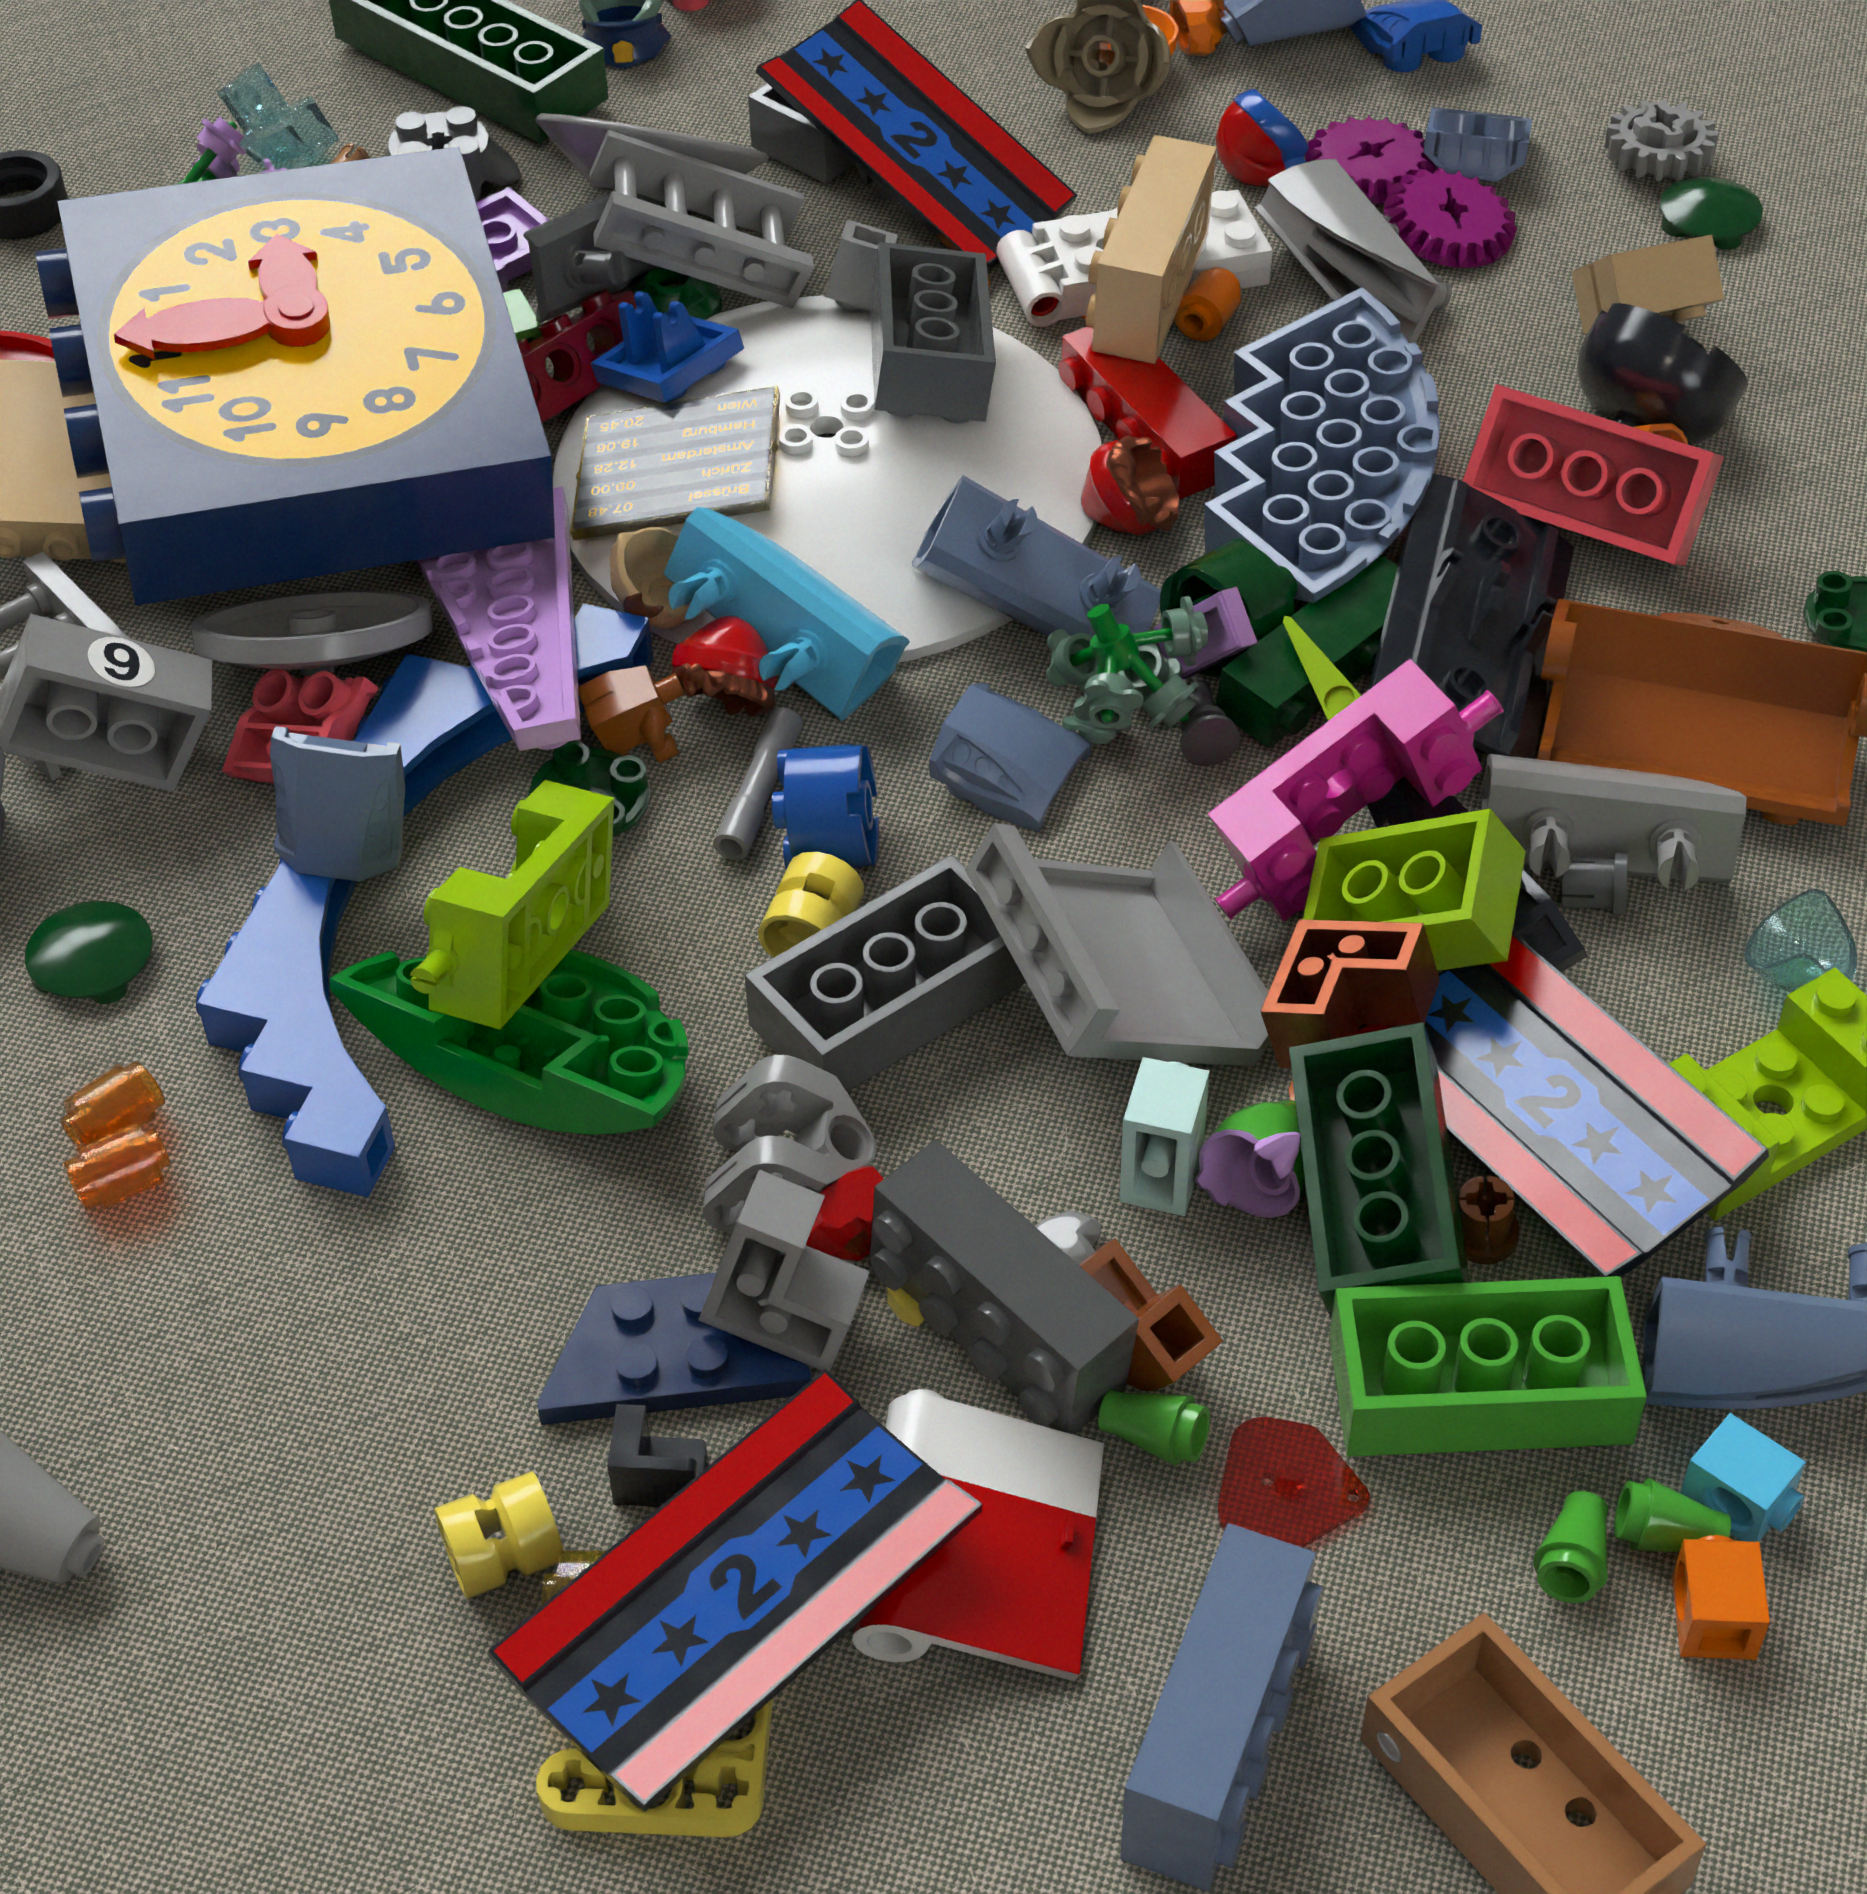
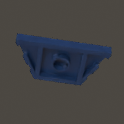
[537,1272,811,1425]

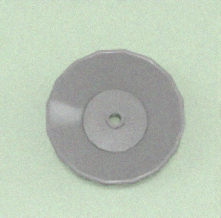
[536,113,768,191]

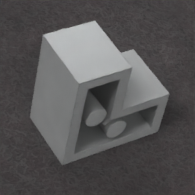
[699,1169,870,1372]

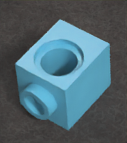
[1680,1413,1806,1542]

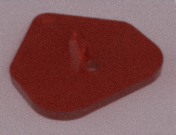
[1217,1417,1370,1548]

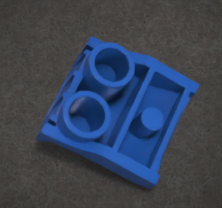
[1350,0,1482,72]

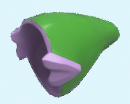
[1194,1100,1306,1218]

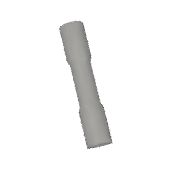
[713,707,803,861]

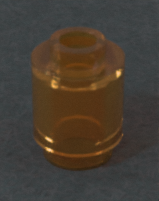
[60,1061,165,1155]
[63,1122,171,1211]

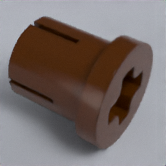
[1458,1176,1519,1265]

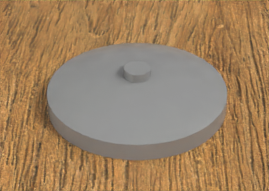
[191,590,433,676]

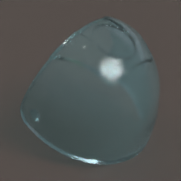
[1744,889,1858,993]

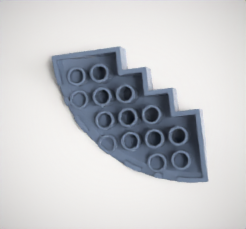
[1204,287,1440,603]

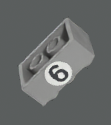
[0,613,212,792]

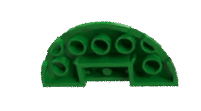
[330,949,688,1135]

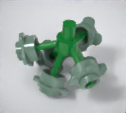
[1046,596,1208,744]

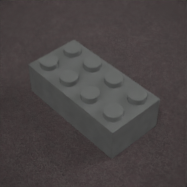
[870,242,996,423]
[745,855,1027,1092]
[870,1139,1139,1435]

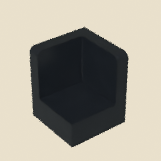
[607,1404,707,1507]

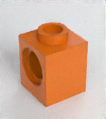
[1672,1535,1770,1660]

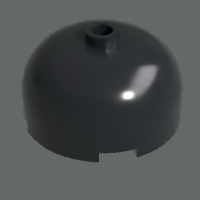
[1577,303,1748,445]

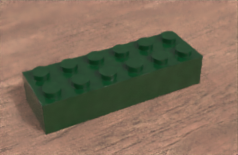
[329,0,609,144]

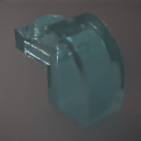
[217,62,339,170]

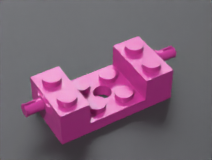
[1207,659,1504,922]

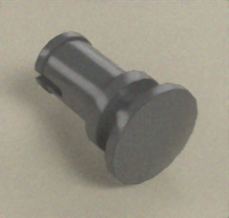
[1180,676,1240,766]

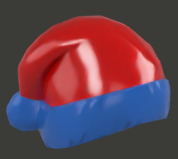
[1215,88,1308,187]

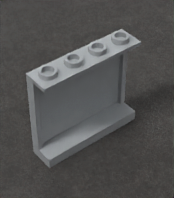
[965,823,1271,1067]

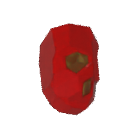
[806,1166,884,1262]

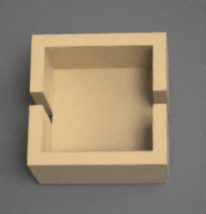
[1572,235,1724,334]

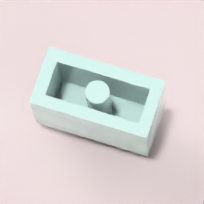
[1119,1057,1210,1216]

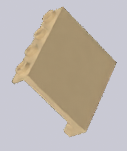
[0,360,126,563]

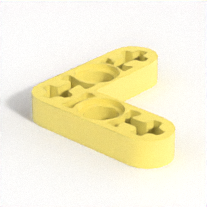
[536,1698,773,1837]

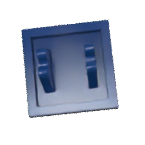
[591,291,745,403]

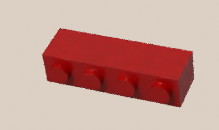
[1058,327,1237,500]

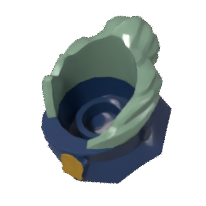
[579,0,672,69]

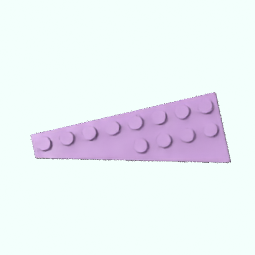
[415,487,581,751]

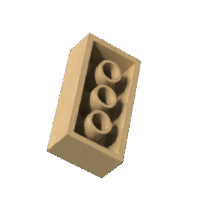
[1086,135,1217,364]

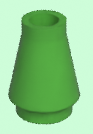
[1098,1389,1210,1466]
[1614,1478,1731,1552]
[1533,1491,1608,1603]

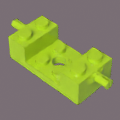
[410,780,614,1030]
[1668,967,1867,1221]

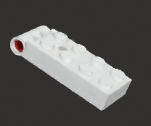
[996,190,1273,327]

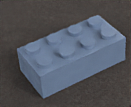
[1120,1523,1323,1892]

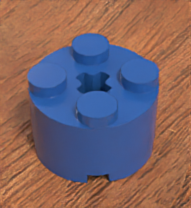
[772,744,879,869]

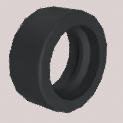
[0,150,68,239]

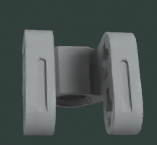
[703,1055,877,1233]

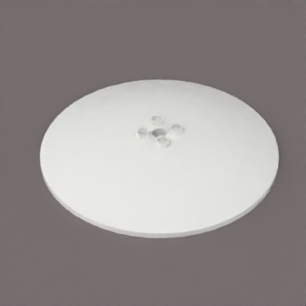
[553,295,1102,663]

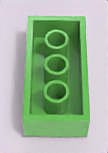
[1329,1276,1647,1457]

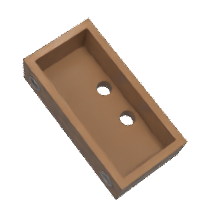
[1360,1612,1707,1894]

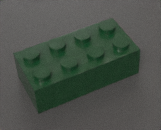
[1289,1022,1470,1318]

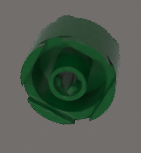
[1160,538,1298,677]

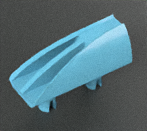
[663,507,910,722]

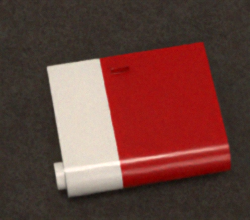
[852,1389,1104,1681]

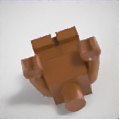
[578,665,686,763]

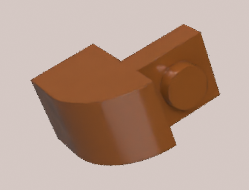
[1079,1238,1223,1391]

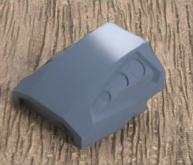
[1423,107,1533,182]
[929,683,1091,833]
[270,726,405,882]

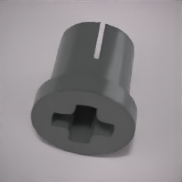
[1562,852,1628,916]

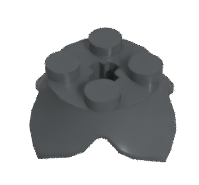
[383,106,522,202]

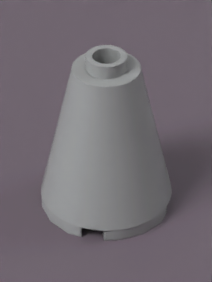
[0,1430,105,1584]

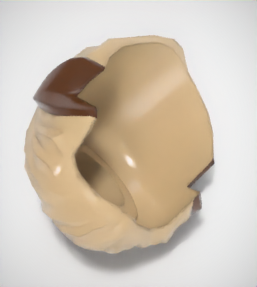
[609,527,697,629]

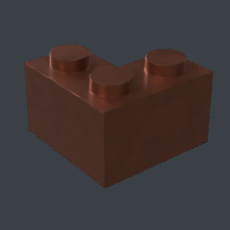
[1260,919,1440,1068]

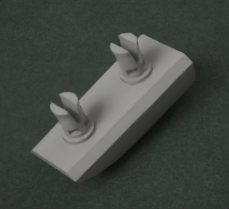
[1255,159,1452,343]
[1481,754,1747,890]

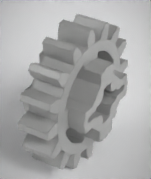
[1604,99,1718,181]

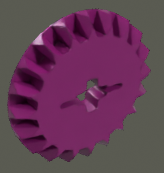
[1304,115,1436,204]
[1384,167,1517,268]

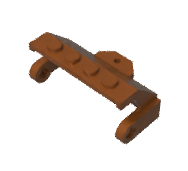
[1537,599,1867,827]

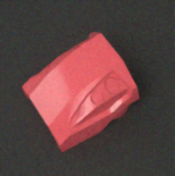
[222,669,379,783]

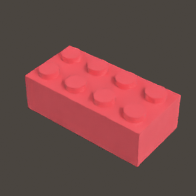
[1463,384,1724,566]

